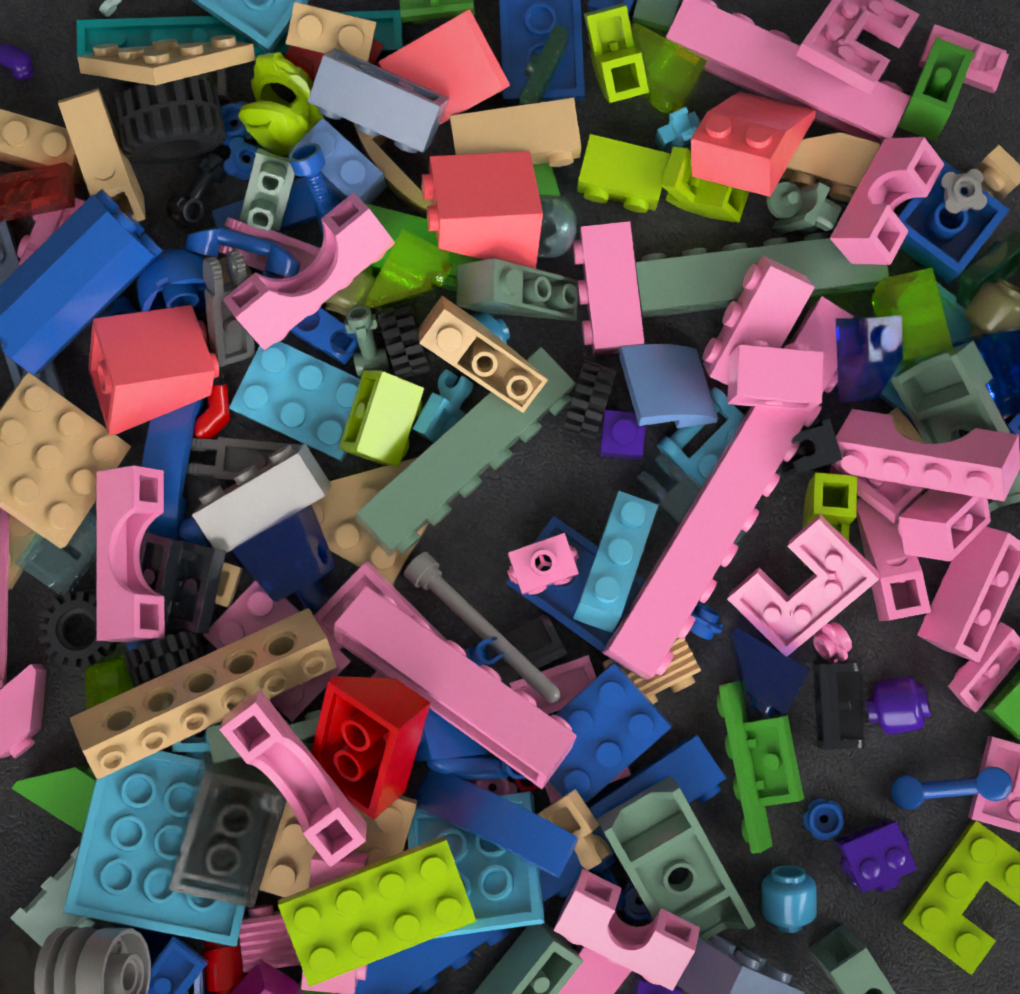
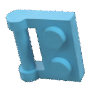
[657,387,745,489]

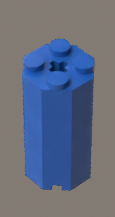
[0,188,163,375]

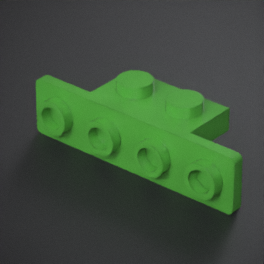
[717,681,804,854]

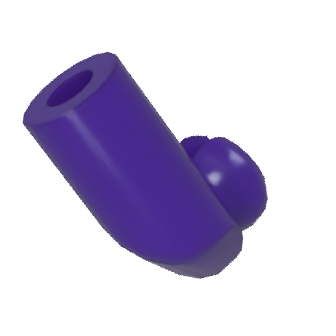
[0,44,34,81]

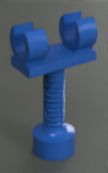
[288,143,340,237]

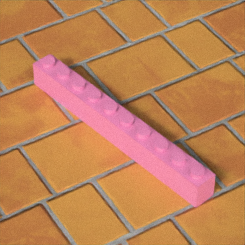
[602,296,864,680]

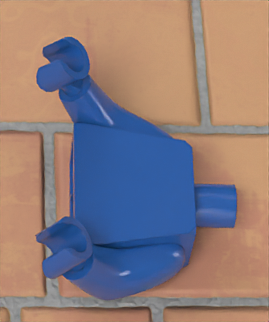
[415,636,526,780]

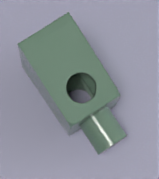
[809,924,896,994]

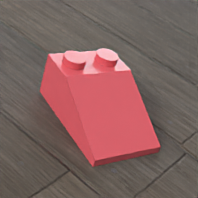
[691,91,816,197]

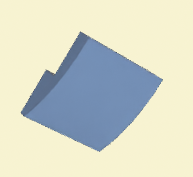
[619,344,718,429]

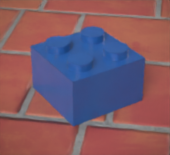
[897,160,1010,285]

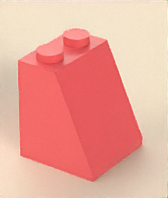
[375,9,510,125]
[422,151,543,269]
[88,305,219,435]

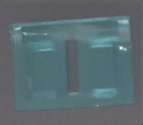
[15,512,97,596]

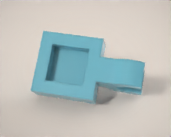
[655,107,701,152]
[413,369,473,443]

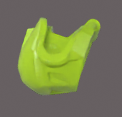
[238,52,323,156]

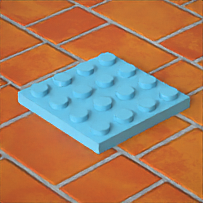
[62,751,272,947]

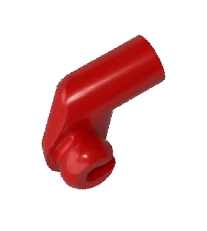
[193,384,230,439]

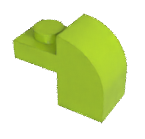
[584,3,649,103]
[661,147,749,223]
[802,473,858,566]

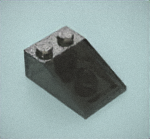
[169,751,287,908]

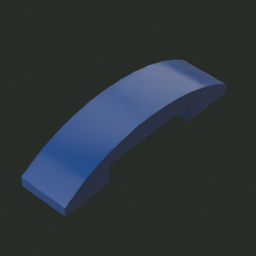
[142,398,205,539]
[414,769,579,878]

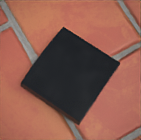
[139,532,226,634]

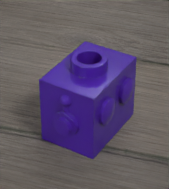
[834,818,918,893]

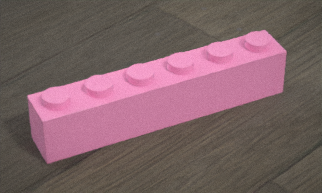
[663,0,911,148]
[334,586,577,789]

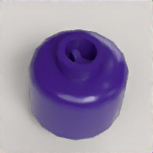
[866,676,931,735]

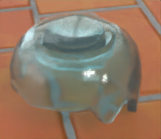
[537,195,578,258]

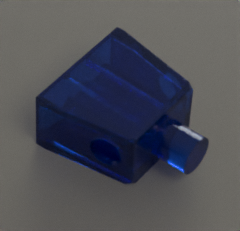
[232,505,335,611]

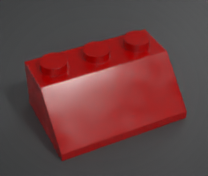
[311,676,431,820]

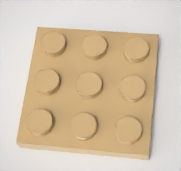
[0,372,131,549]
[257,795,418,897]

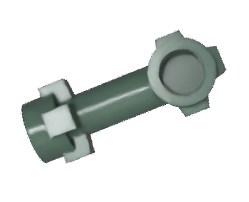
[345,305,391,377]

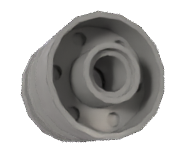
[34,926,151,994]

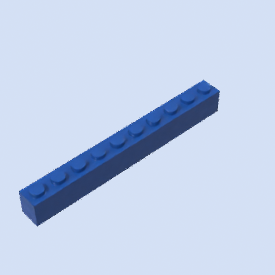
[354,734,726,994]

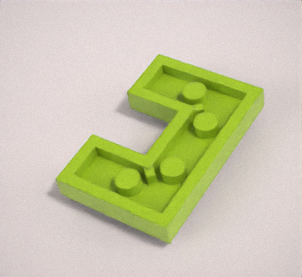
[899,819,1020,975]

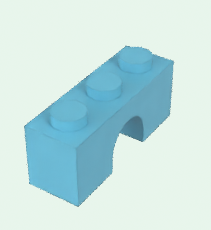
[573,491,658,633]

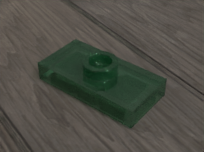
[520,24,569,105]

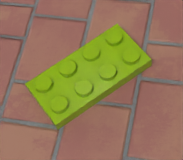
[278,836,476,987]

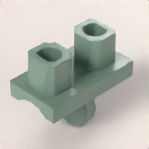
[239,148,295,231]
[767,182,842,235]

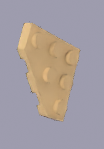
[78,35,255,85]
[284,457,429,586]

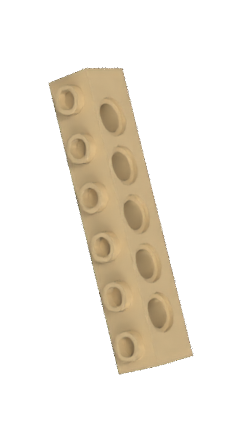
[69,608,337,780]

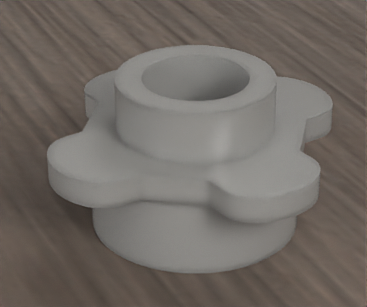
[941,169,987,214]

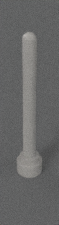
[404,552,560,703]

